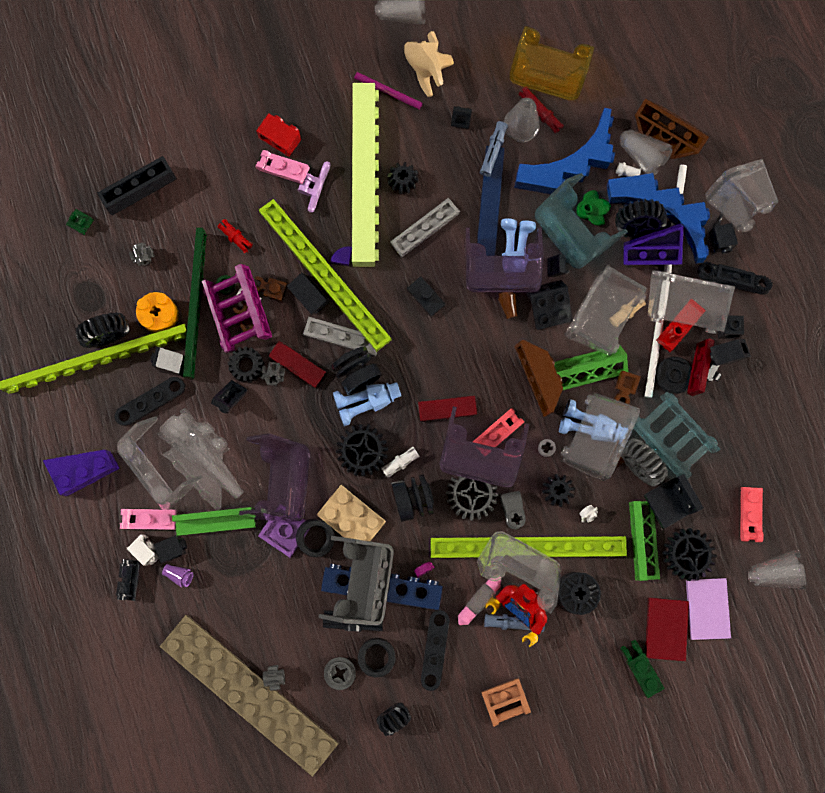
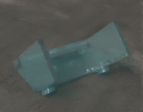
[535,173,628,269]

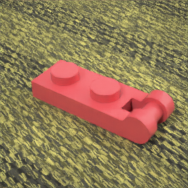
[472,408,525,457]
[740,487,764,543]

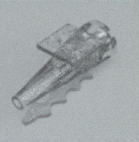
[157,408,244,511]

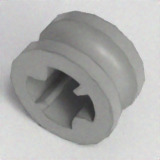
[538,439,556,457]

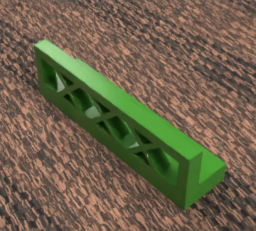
[555,345,628,390]
[629,501,660,581]
[172,507,256,536]

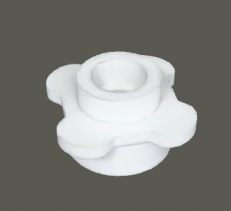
[579,505,598,523]

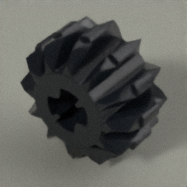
[387,162,419,195]
[542,474,575,507]
[376,703,411,736]

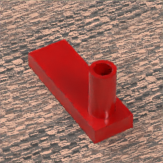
[656,299,705,352]

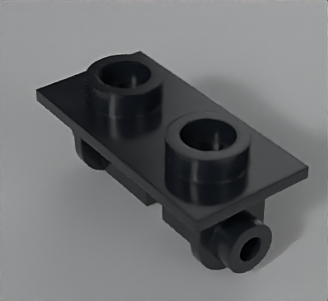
[115,559,140,601]

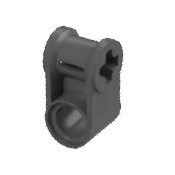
[500,490,526,529]

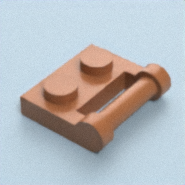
[481,678,531,727]

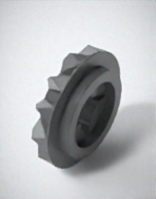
[324,657,356,690]

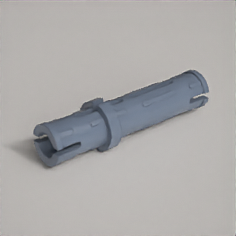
[480,121,508,177]
[484,614,545,632]

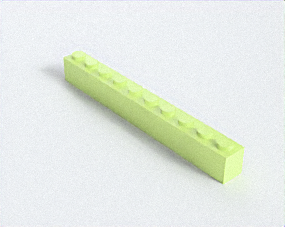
[352,83,379,267]

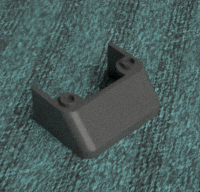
[319,536,394,625]

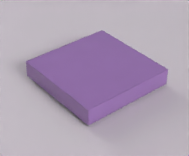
[258,504,311,558]

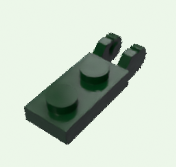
[620,639,665,698]

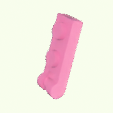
[255,150,309,184]
[120,509,177,530]

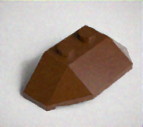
[635,98,709,159]
[514,340,563,417]

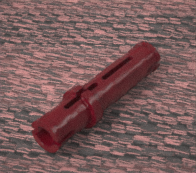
[518,86,564,134]

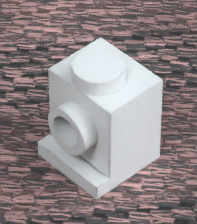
[127,534,159,565]

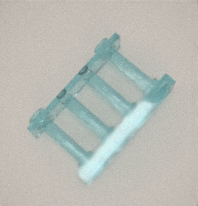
[630,392,720,479]

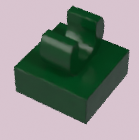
[66,209,94,235]

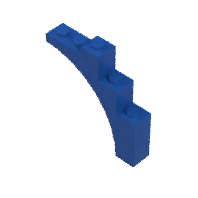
[514,108,615,196]
[607,173,710,264]

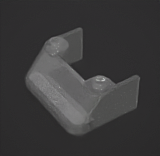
[117,417,203,510]

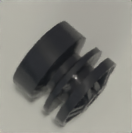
[331,346,382,395]
[391,474,434,522]
[554,572,601,615]

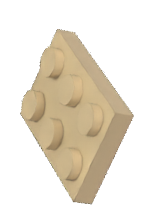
[317,485,386,541]

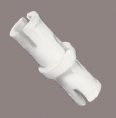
[381,447,420,478]

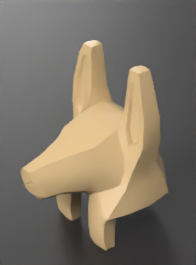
[404,31,454,97]

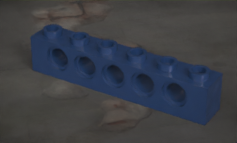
[321,564,443,610]

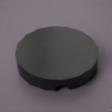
[655,356,692,394]

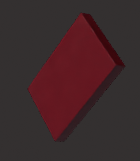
[645,598,689,661]

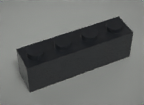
[97,156,177,216]

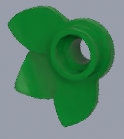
[576,190,611,226]

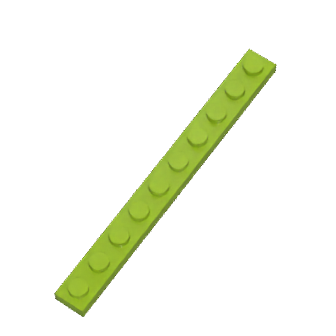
[259,199,391,352]
[0,324,187,394]
[431,536,627,558]

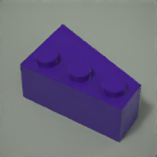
[623,223,684,265]
[43,450,119,496]

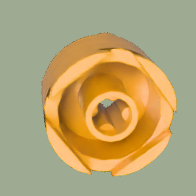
[136,292,179,333]

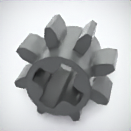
[129,243,155,266]
[261,362,285,386]
[263,665,285,691]

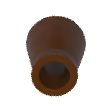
[498,290,517,319]

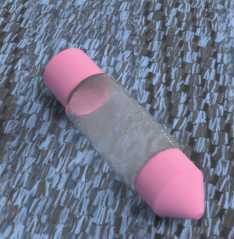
[458,576,501,625]

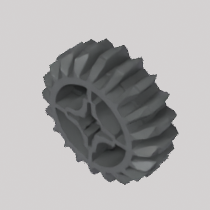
[620,438,668,487]
[446,468,499,521]

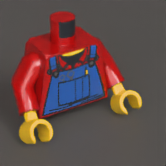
[485,584,548,647]

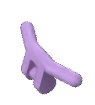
[298,161,331,213]

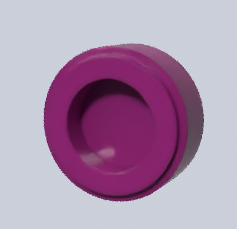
[414,561,434,578]

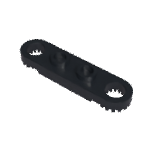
[697,261,773,295]
[114,377,185,426]
[421,610,450,691]

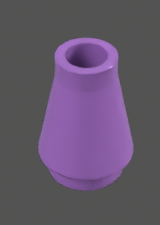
[162,564,193,587]

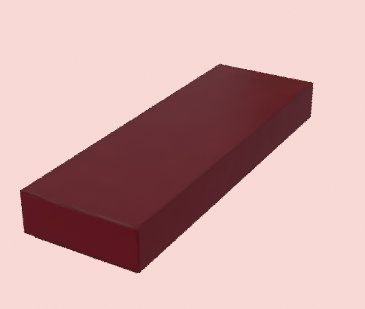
[687,338,715,396]
[268,341,326,389]
[418,396,477,422]

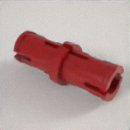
[218,219,252,253]

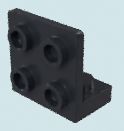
[525,280,573,330]
[644,474,704,529]

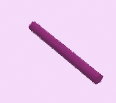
[354,72,423,110]

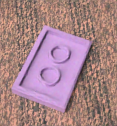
[686,578,731,640]

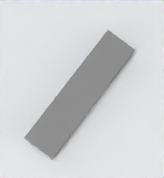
[390,198,460,258]
[303,317,377,357]

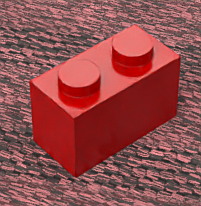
[256,113,301,157]

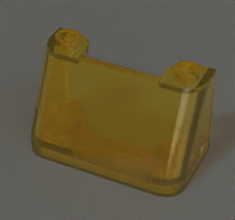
[509,26,594,100]

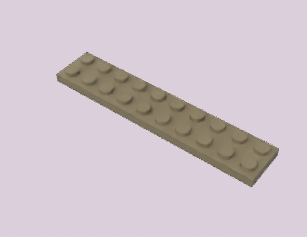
[159,615,339,777]

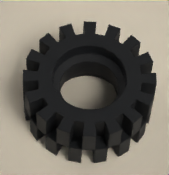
[228,346,264,383]

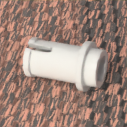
[616,162,641,177]

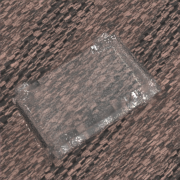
[705,159,778,232]
[564,265,647,355]
[647,270,735,334]
[560,392,641,481]
[477,531,562,614]

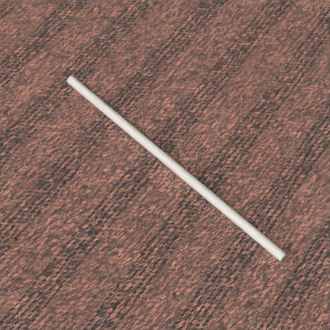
[645,165,687,398]

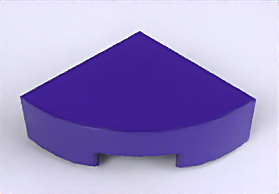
[330,246,352,266]

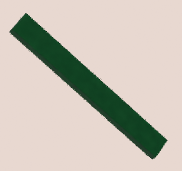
[183,227,207,380]

